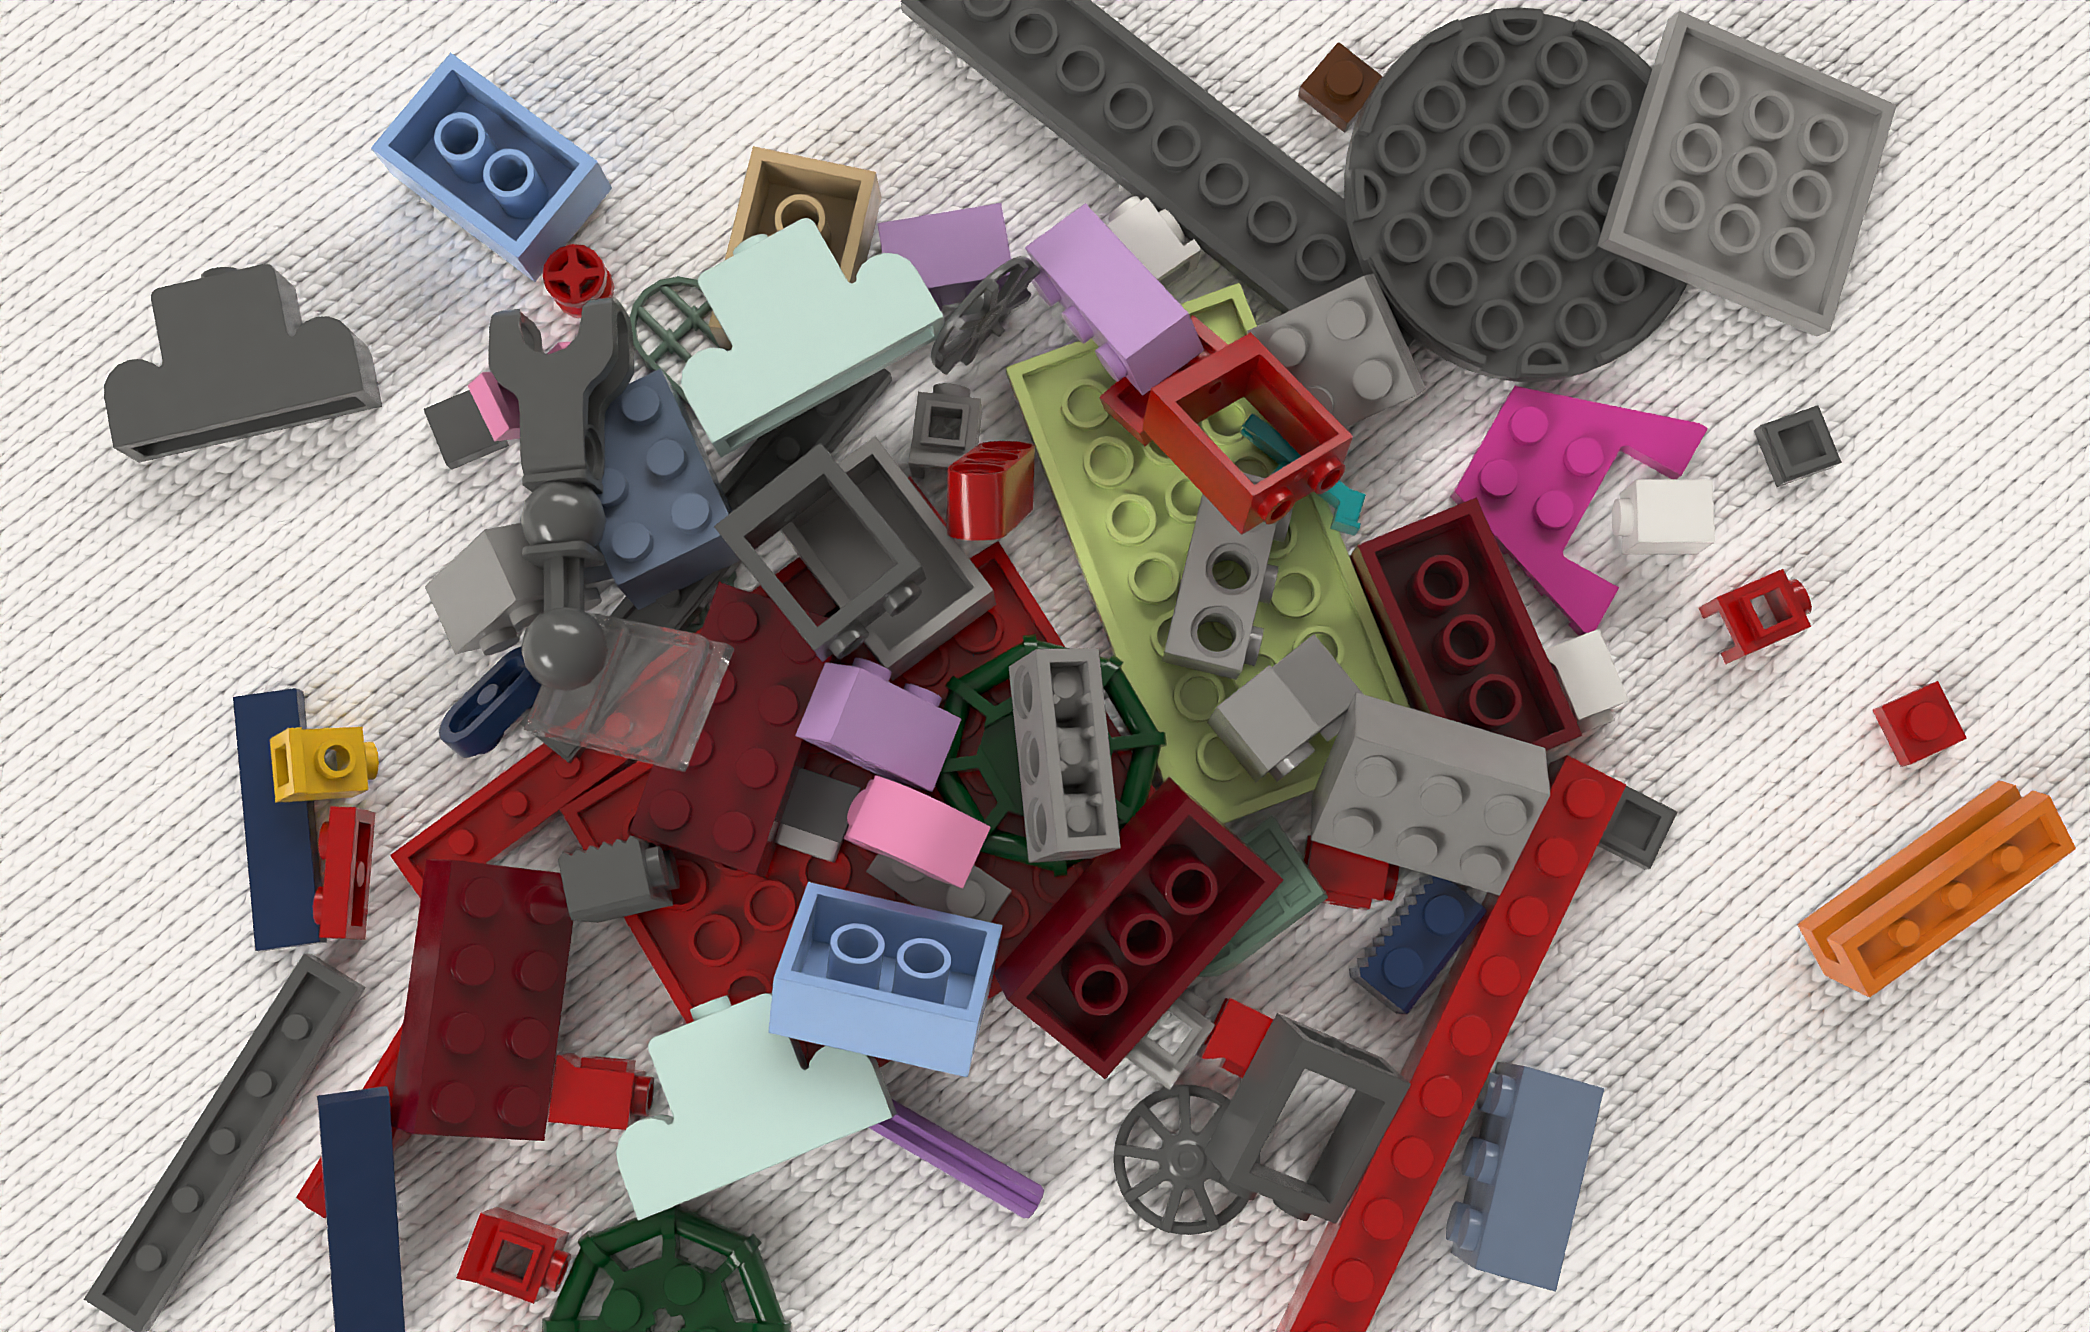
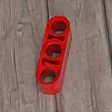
[947,441,1035,541]

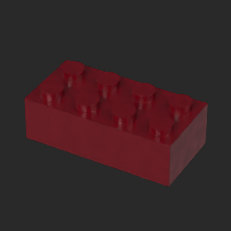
[1349,497,1582,752]
[629,582,842,878]
[994,777,1284,1079]
[391,859,574,1141]

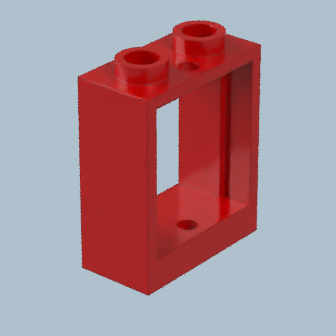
[1142,332,1353,535]

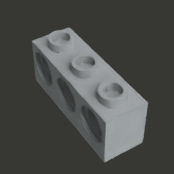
[1162,473,1293,680]
[1009,648,1121,863]

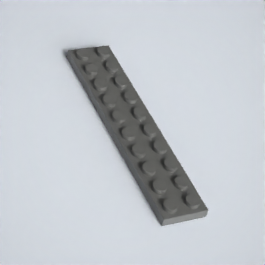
[900,0,1416,349]

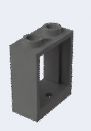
[714,443,926,662]
[1204,1013,1411,1224]

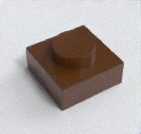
[1297,42,1382,133]

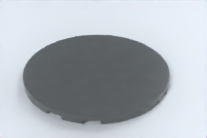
[1344,7,1688,382]

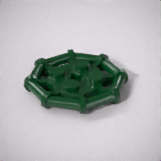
[935,634,1167,877]
[542,1204,792,1332]

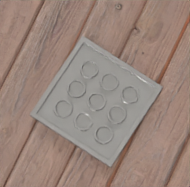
[1597,11,1897,337]

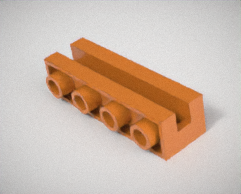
[1797,780,2076,998]

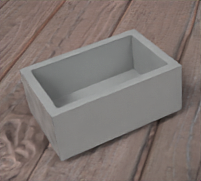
[779,436,996,681]
[1311,692,1550,895]

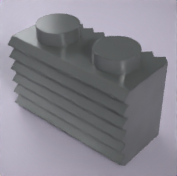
[558,835,680,923]

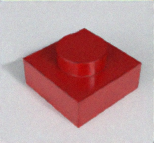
[1872,681,1967,767]

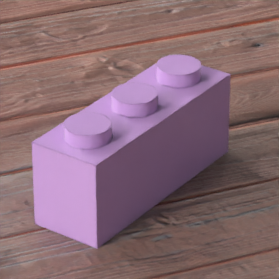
[1025,203,1204,396]

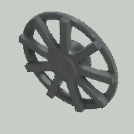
[930,256,1040,375]
[1113,1085,1260,1235]

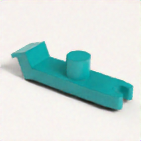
[1240,413,1366,536]

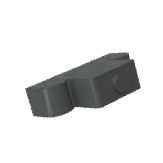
[104,264,383,463]

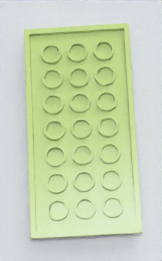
[1006,282,1410,824]

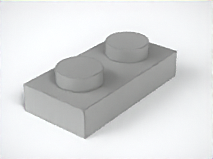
[866,854,1012,922]

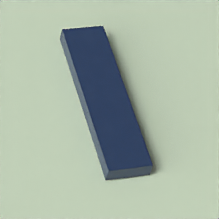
[233,688,327,951]
[317,1086,405,1332]

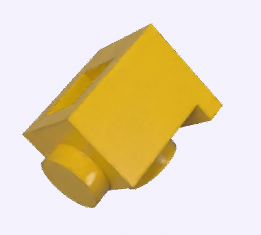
[270,727,379,803]

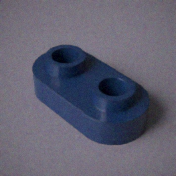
[439,647,548,758]

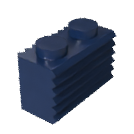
[1349,875,1487,1015]

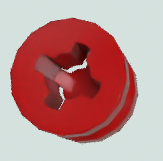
[542,244,615,318]

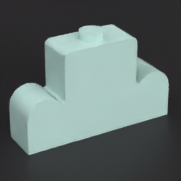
[681,218,945,458]
[616,993,897,1221]

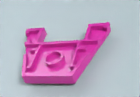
[1450,386,1708,636]

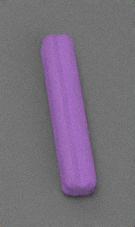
[868,1098,1044,1219]

